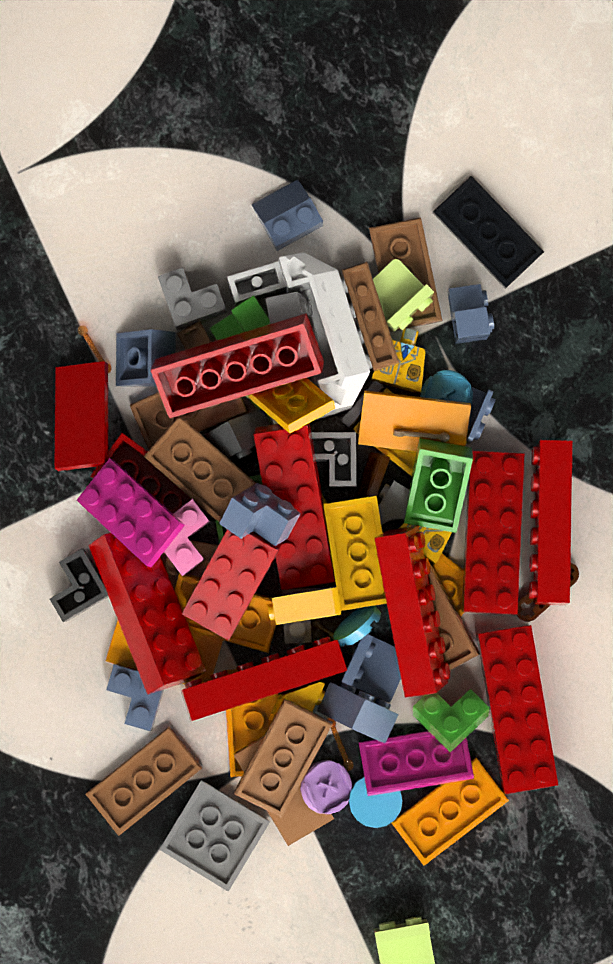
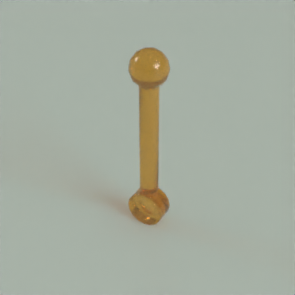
[77,325,112,374]
[327,718,354,771]

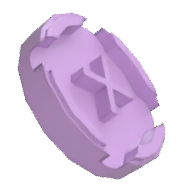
[300,760,352,814]

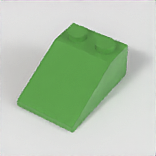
[404,438,473,533]

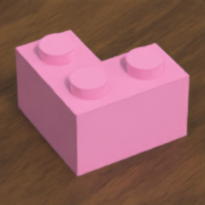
[164,499,210,576]

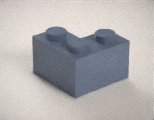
[448,284,494,344]
[219,483,301,546]
[106,664,164,731]
[317,682,399,743]

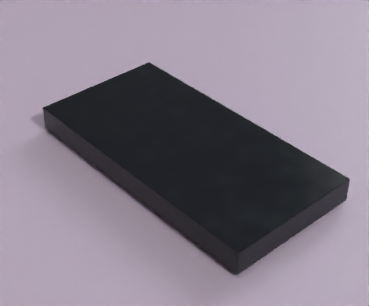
[433,176,544,289]

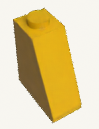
[267,587,341,625]

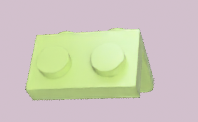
[373,259,434,332]
[374,916,435,964]

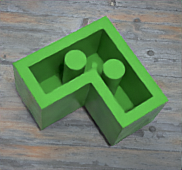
[210,295,270,340]
[413,689,490,752]

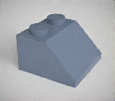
[252,180,323,251]
[116,329,176,387]

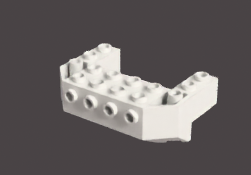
[227,253,372,425]

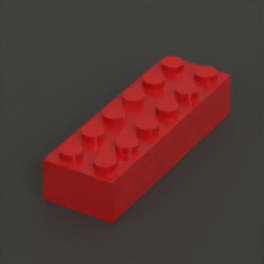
[150,313,324,419]
[254,423,335,590]
[529,440,573,605]
[462,451,525,615]
[374,525,450,698]
[88,533,206,695]
[476,625,558,794]
[181,637,347,722]

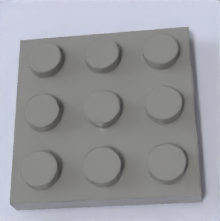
[159,780,270,891]

